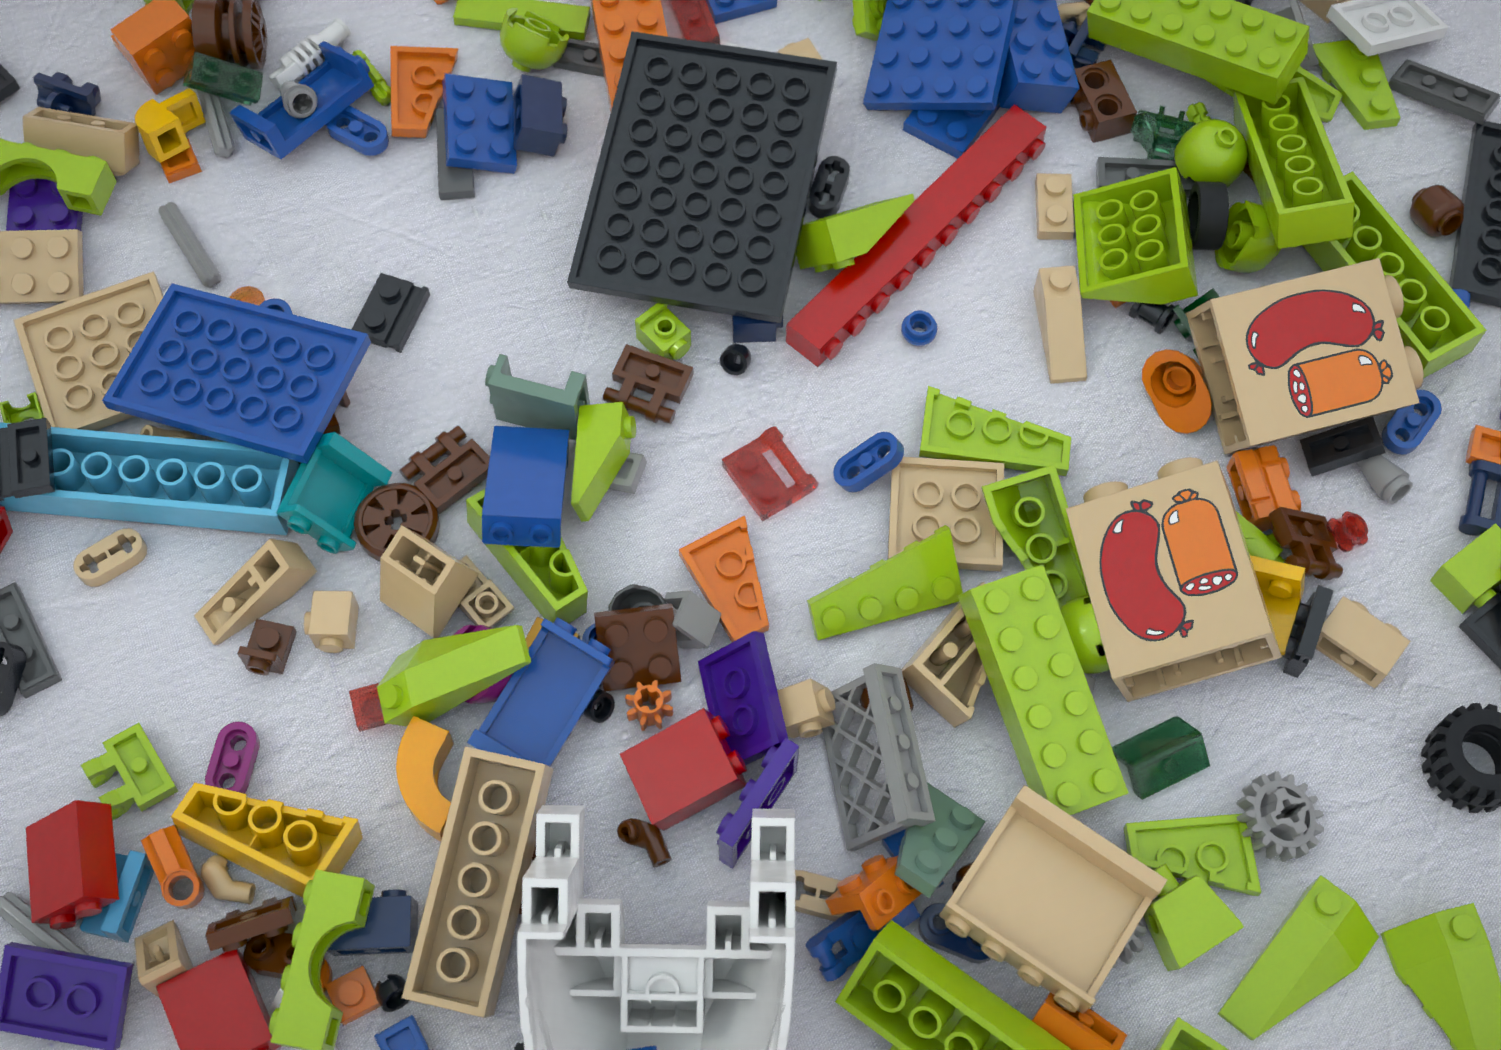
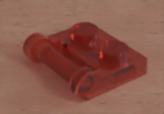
[722,426,819,522]

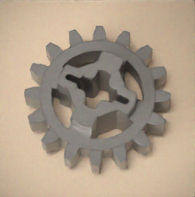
[1236,771,1324,862]

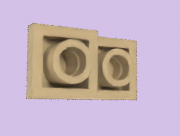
[458,555,514,627]

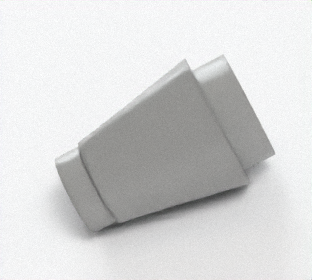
[280,81,317,118]
[1357,455,1413,504]

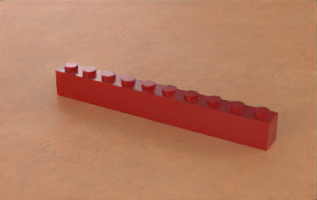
[786,104,1047,367]

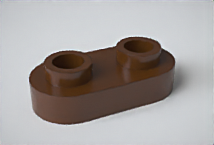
[244,932,325,979]

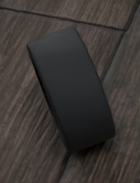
[1188,181,1229,250]

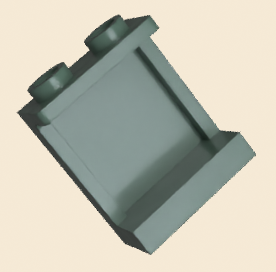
[485,354,590,440]

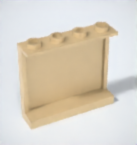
[939,785,1167,1014]

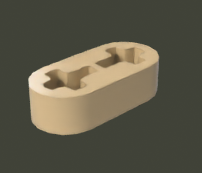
[73,528,147,587]
[795,870,846,921]

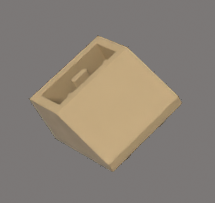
[380,525,479,638]

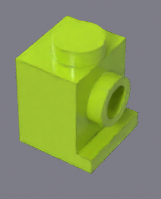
[635,303,691,360]

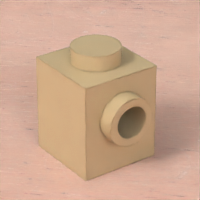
[304,591,359,653]
[777,678,835,738]

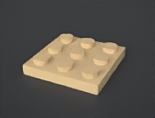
[887,457,1004,572]

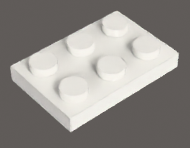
[1326,0,1449,56]

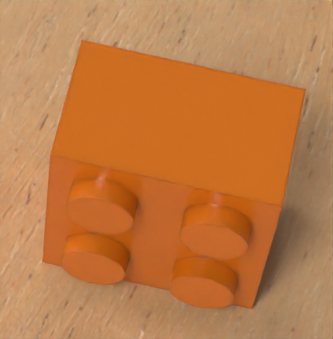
[110,0,200,95]

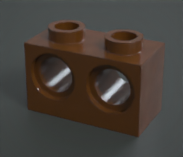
[1070,59,1137,143]

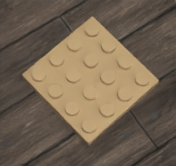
[13,271,163,431]

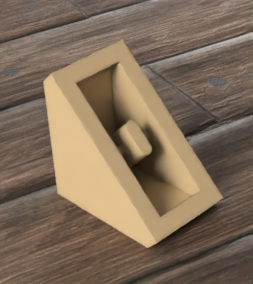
[134,920,194,997]

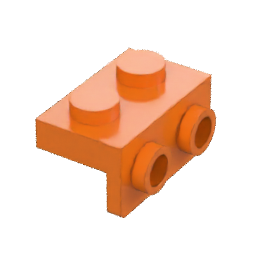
[825,854,922,931]

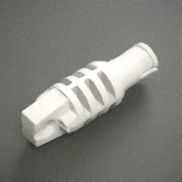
[268,18,351,88]

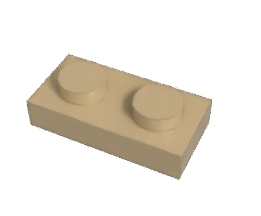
[1035,173,1074,240]

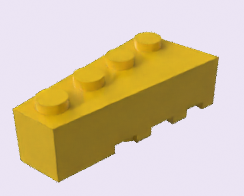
[171,782,363,898]

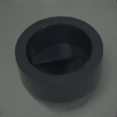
[720,343,751,375]
[583,689,615,723]
[375,974,410,1012]

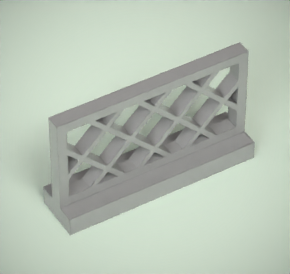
[822,663,935,851]

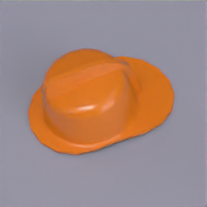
[1142,349,1212,434]

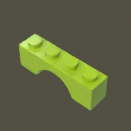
[0,137,117,216]
[269,869,375,1050]

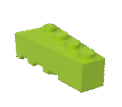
[466,489,588,623]

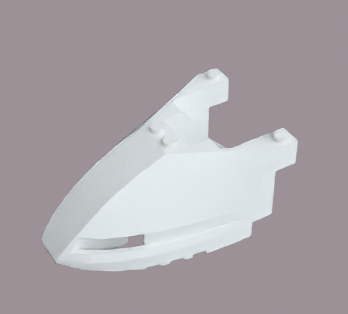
[517,805,795,1050]

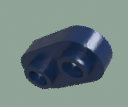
[918,903,991,964]

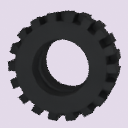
[1421,703,1501,813]

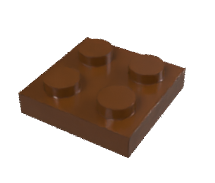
[594,603,682,691]

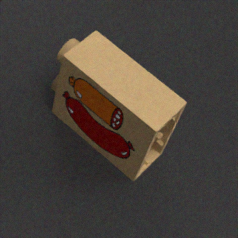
[1186,258,1424,455]
[1066,457,1282,702]

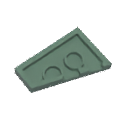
[895,782,986,899]

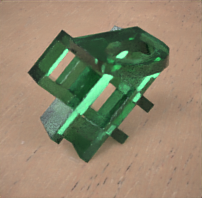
[1131,106,1197,160]

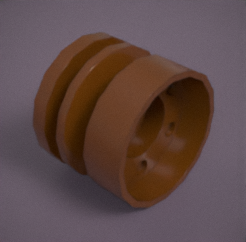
[192,0,267,71]

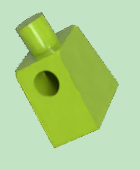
[1143,863,1244,971]

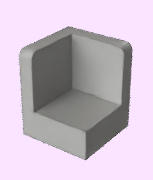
[664,591,722,649]

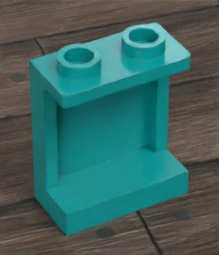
[276,432,393,554]

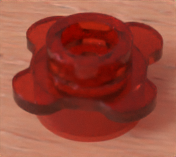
[1327,511,1368,552]

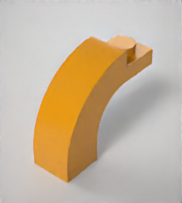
[396,716,454,842]

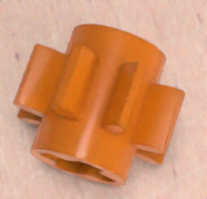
[625,680,673,731]

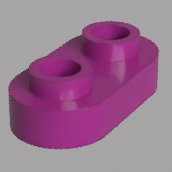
[205,722,260,794]

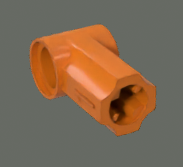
[140,825,205,909]

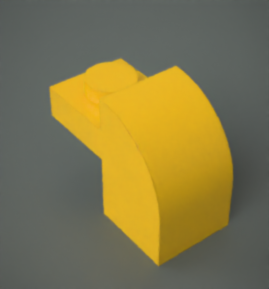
[135,88,206,163]

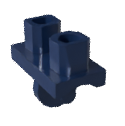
[1062,16,1107,69]
[33,72,101,116]

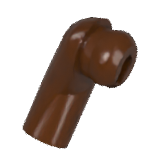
[617,818,672,867]

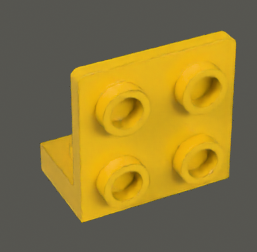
[1250,555,1305,655]

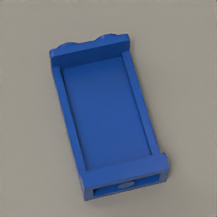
[229,41,374,159]
[482,426,569,548]
[467,617,615,767]

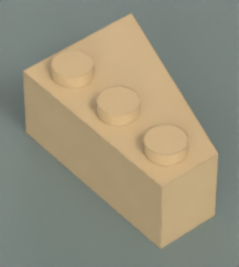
[901,582,987,728]

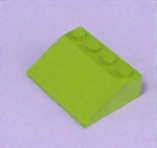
[1073,167,1198,305]

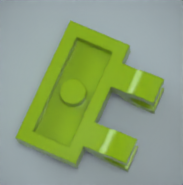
[81,722,178,821]

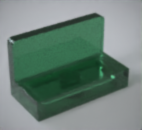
[1112,716,1210,800]

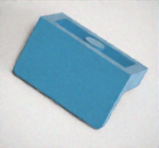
[80,850,154,943]

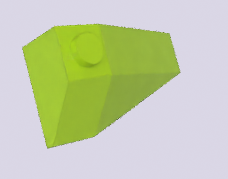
[1380,903,1501,1050]

